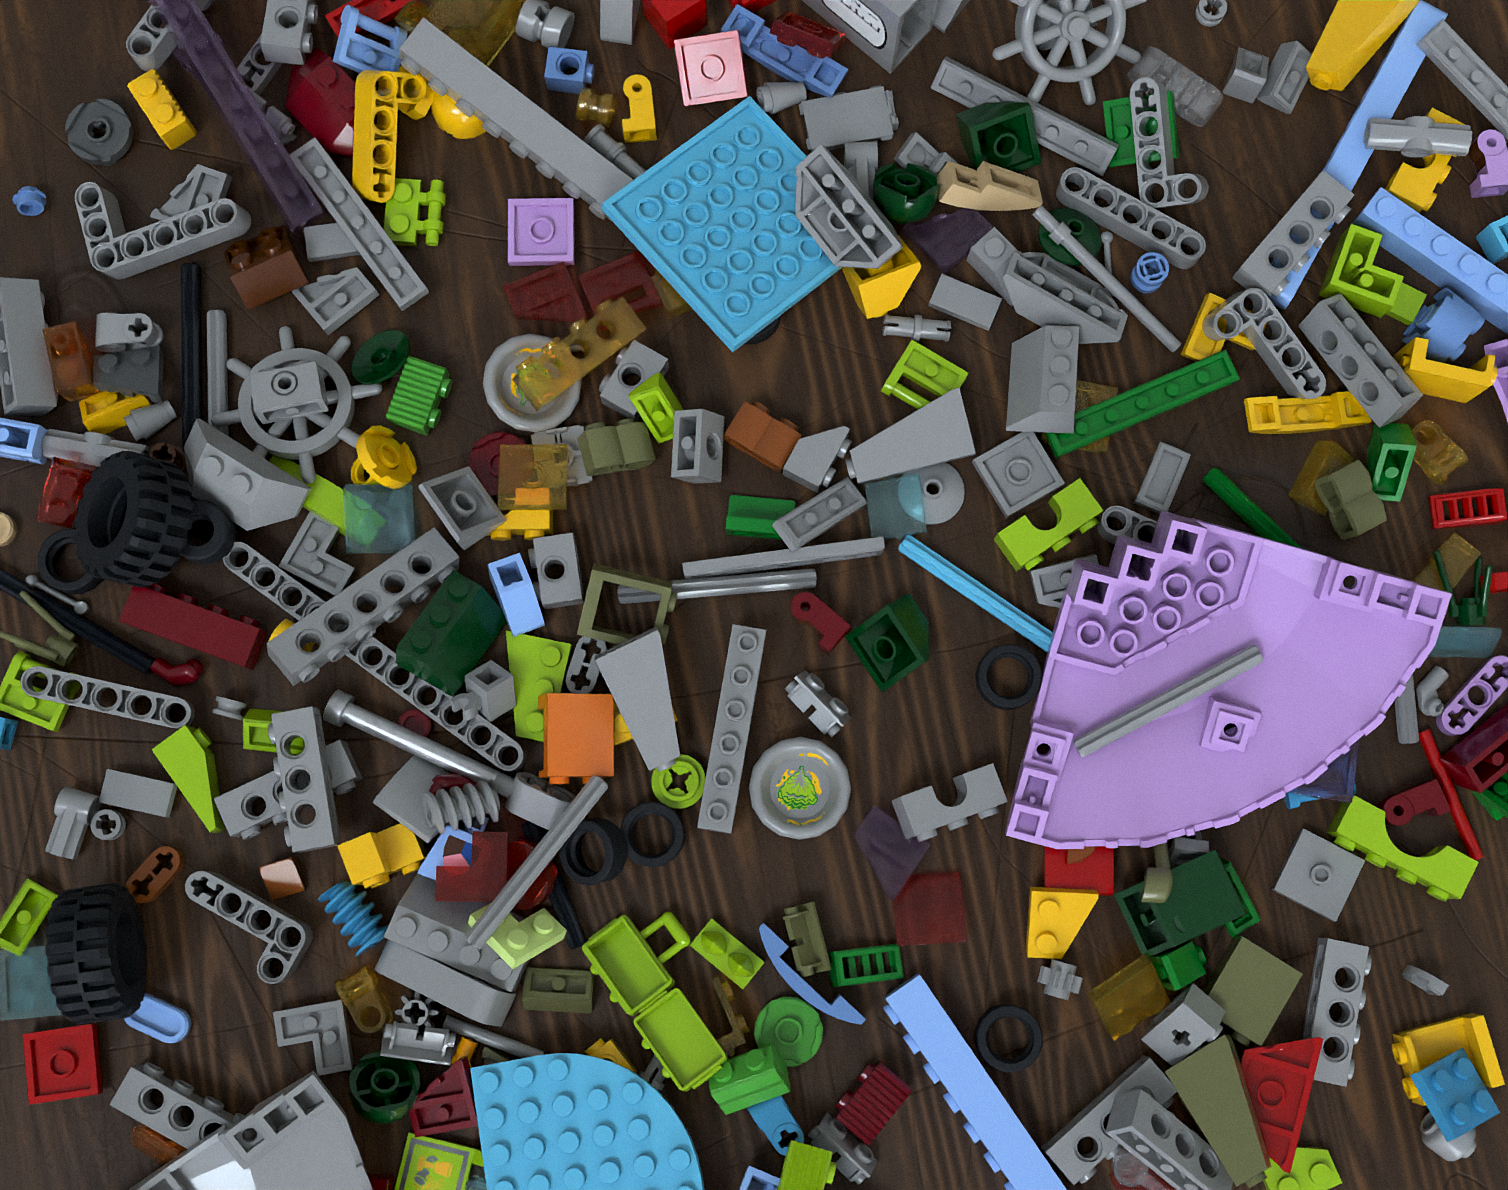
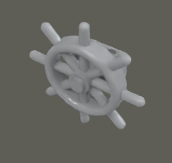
[992,0,1147,106]
[211,326,382,484]

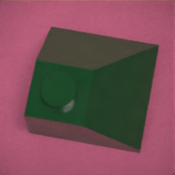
[956,102,1042,173]
[845,593,929,692]

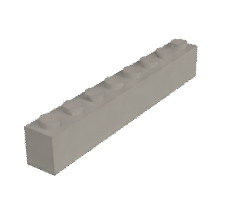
[399,17,633,221]

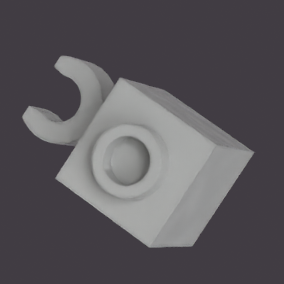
[451,660,516,722]

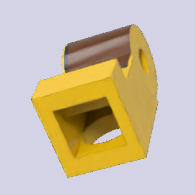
[622,74,657,143]

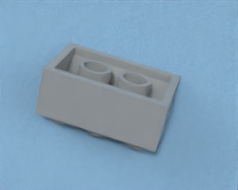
[1006,325,1079,433]

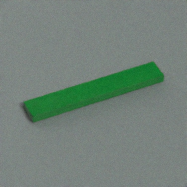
[1044,349,1240,459]

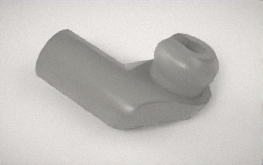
[1416,666,1449,717]

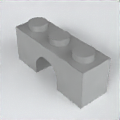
[892,763,1008,842]

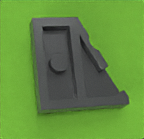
[93,346,164,403]

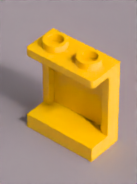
[1394,337,1497,403]
[1392,1013,1505,1106]

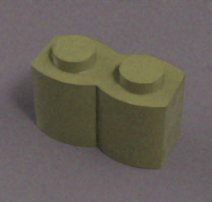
[577,418,656,476]
[1315,460,1386,540]

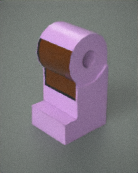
[1468,129,1508,198]

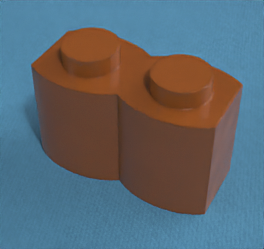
[724,401,802,473]

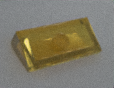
[1288,440,1354,515]

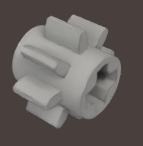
[1037,959,1083,1000]
[395,992,441,1034]

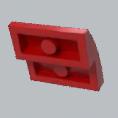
[1042,846,1114,896]

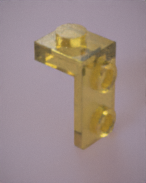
[712,976,750,1058]

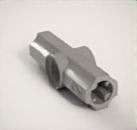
[1363,116,1472,158]
[41,429,150,470]

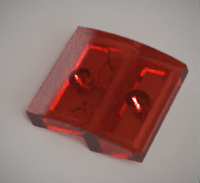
[891,872,967,946]

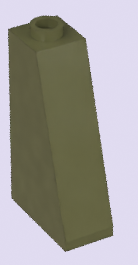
[1165,1034,1272,1189]

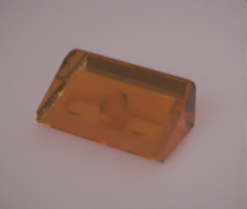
[131,1124,187,1165]

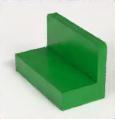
[726,495,796,540]

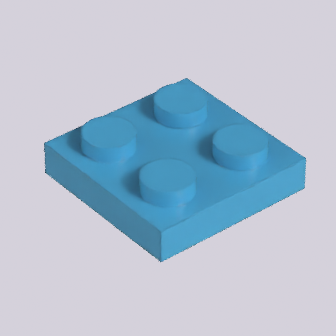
[1410,1048,1500,1142]

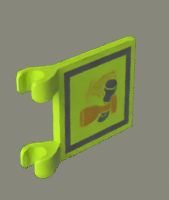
[395,1132,484,1190]

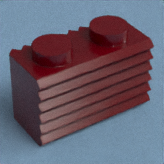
[835,1060,913,1145]

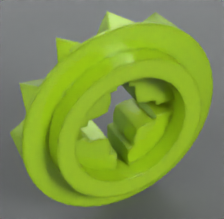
[652,754,706,809]

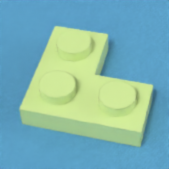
[467,902,567,969]

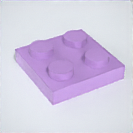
[508,198,575,266]

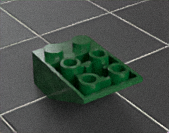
[1114,849,1247,959]

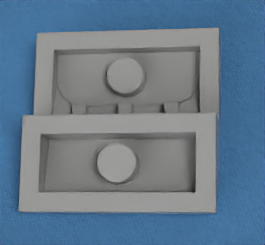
[373,755,450,843]

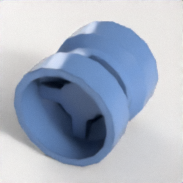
[1130,252,1169,294]

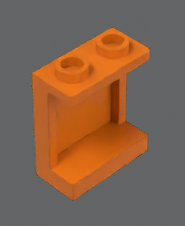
[538,693,614,784]

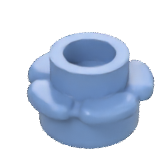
[12,186,46,216]

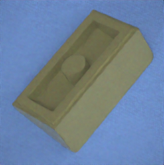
[522,967,595,1014]

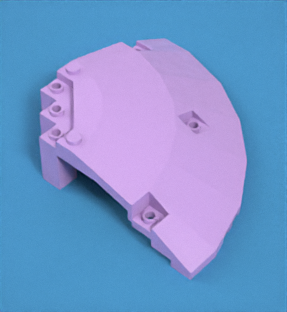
[1005,511,1452,849]

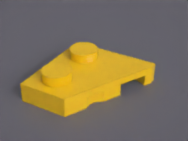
[1026,887,1098,959]

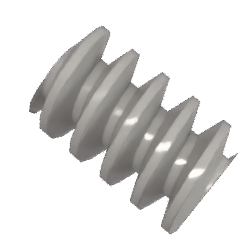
[423,779,500,834]

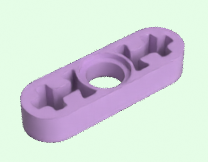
[1436,655,1508,736]

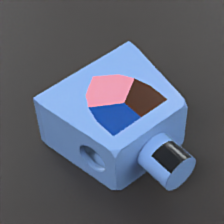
[418,816,495,898]

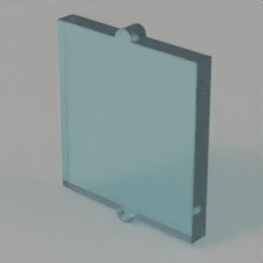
[865,475,927,540]

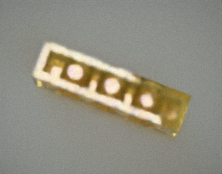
[512,296,647,411]

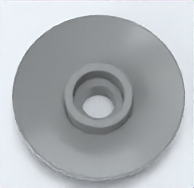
[898,462,965,525]

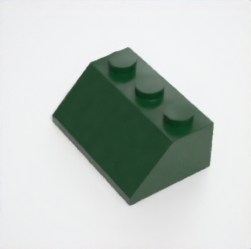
[396,570,507,697]

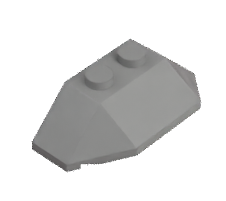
[795,144,903,269]
[1003,251,1128,344]
[183,418,311,531]

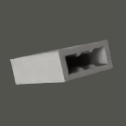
[845,388,976,484]
[595,626,680,771]

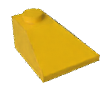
[842,235,921,319]

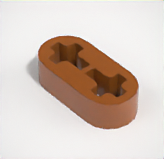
[126,846,185,903]

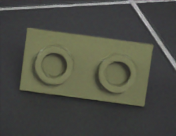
[782,902,832,977]

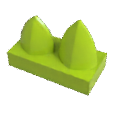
[690,918,765,989]

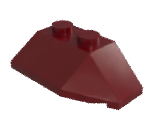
[285,47,401,158]

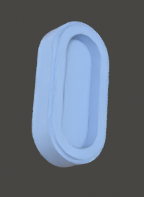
[124,993,192,1043]

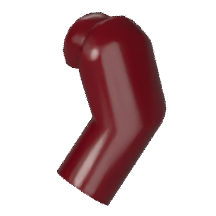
[150,657,203,687]
[429,773,476,796]

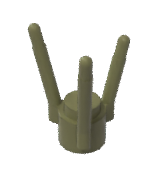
[0,591,79,668]

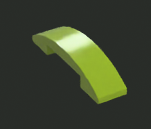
[269,455,386,549]

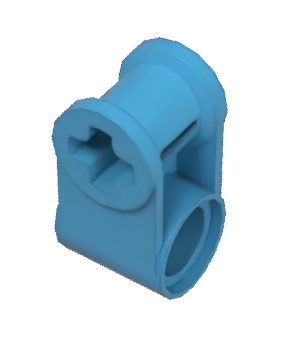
[747,1095,804,1156]

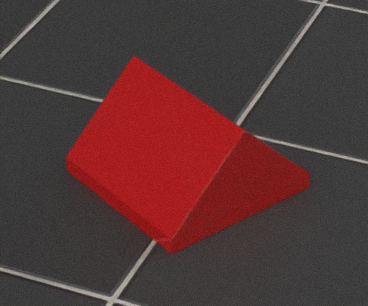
[642,0,708,50]

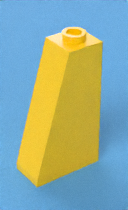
[1306,0,1420,91]

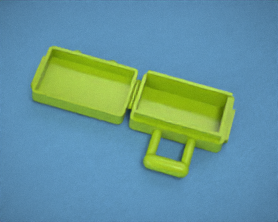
[582,912,728,1092]

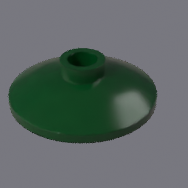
[1038,208,1102,266]
[351,330,410,385]

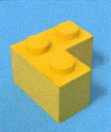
[337,823,428,889]

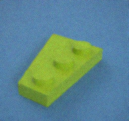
[506,631,572,743]

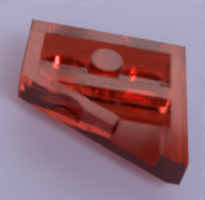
[503,261,588,323]

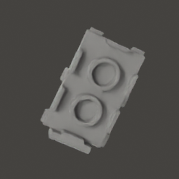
[798,85,899,152]

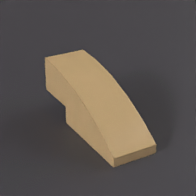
[937,161,1043,211]

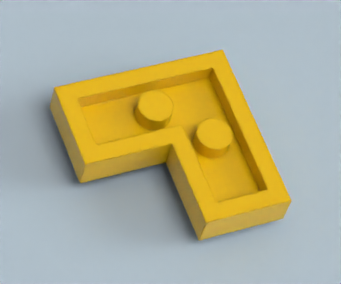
[1180,293,1267,362]

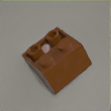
[224,225,308,310]

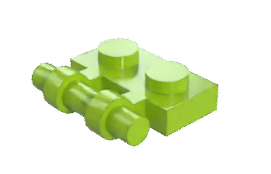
[383,178,446,246]

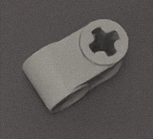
[95,313,164,353]

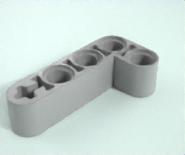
[1130,77,1209,208]
[1202,288,1326,400]
[185,871,313,984]
[374,939,516,1027]

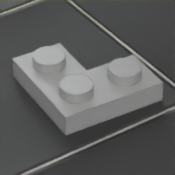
[278,511,356,596]
[273,999,355,1076]

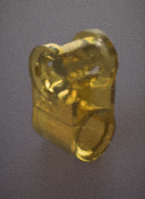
[1410,420,1468,485]
[335,964,392,1033]

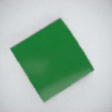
[1103,91,1180,167]

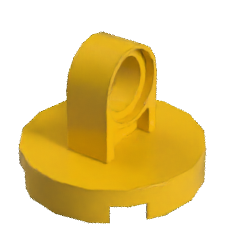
[351,425,417,489]

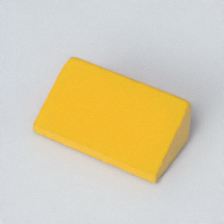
[79,391,152,435]

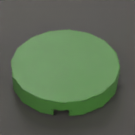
[754,996,823,1067]

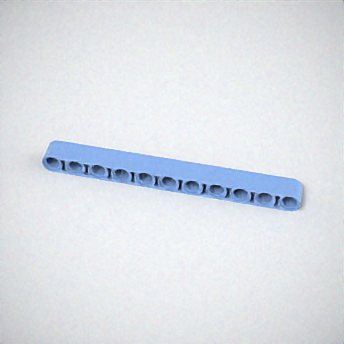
[1268,0,1448,310]

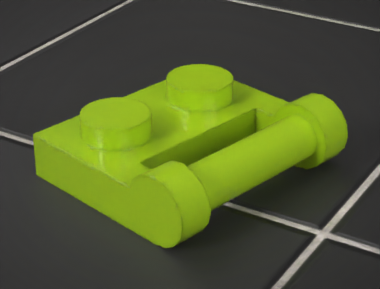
[881,340,969,410]
[0,651,82,732]

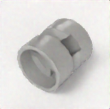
[516,0,575,48]

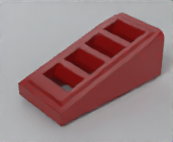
[1428,488,1507,530]

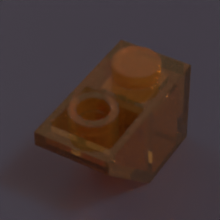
[42,321,102,402]

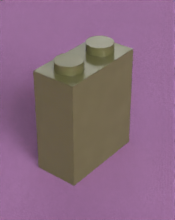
[1202,936,1303,1047]

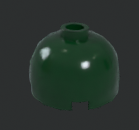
[873,163,939,225]
[349,1051,420,1124]

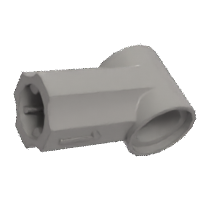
[844,141,878,203]
[45,786,101,860]

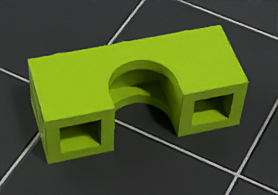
[994,478,1103,572]

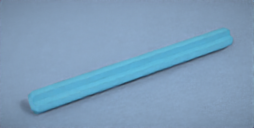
[898,535,1053,652]

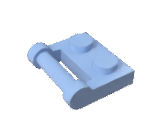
[332,5,407,81]

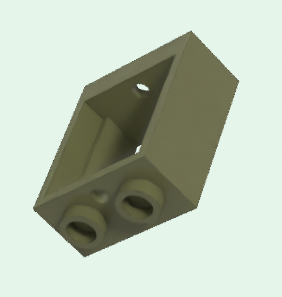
[577,563,677,645]

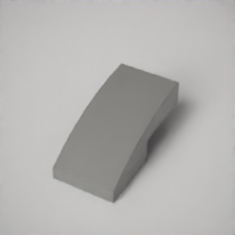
[893,132,958,176]
[99,769,177,818]

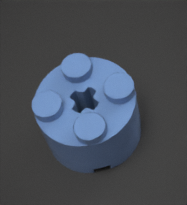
[1402,288,1485,363]

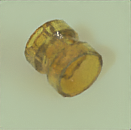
[576,87,616,127]

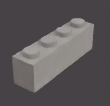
[0,277,58,416]

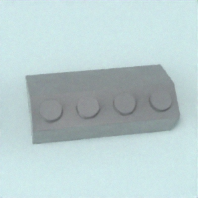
[384,873,529,992]

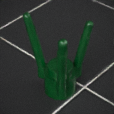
[1433,550,1493,625]

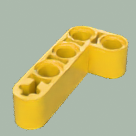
[352,69,427,203]

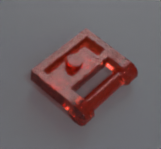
[578,251,662,332]

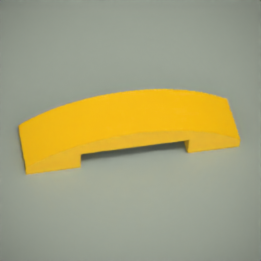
[1244,391,1372,434]

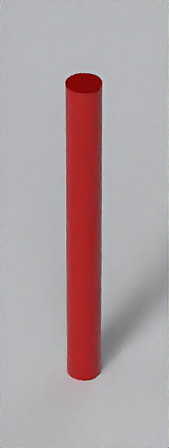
[1419,729,1484,860]

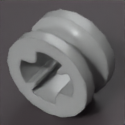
[1195,0,1227,27]
[212,696,247,720]
[90,809,126,840]

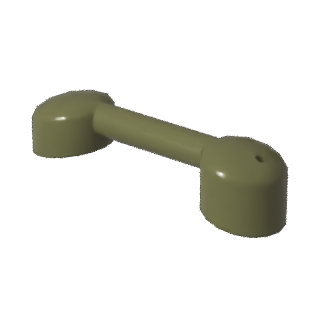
[1141,842,1173,904]

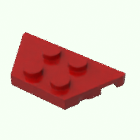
[1241,1037,1323,1173]

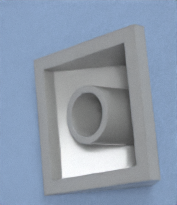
[419,466,506,550]

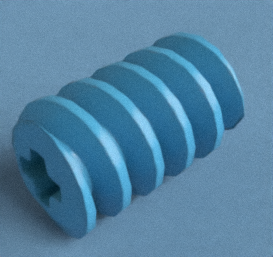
[318,880,389,957]

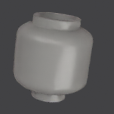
[1420,1112,1476,1161]

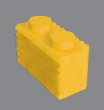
[127,69,197,150]

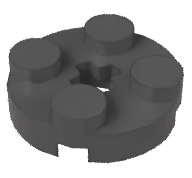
[65,99,135,166]

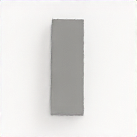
[772,477,868,552]

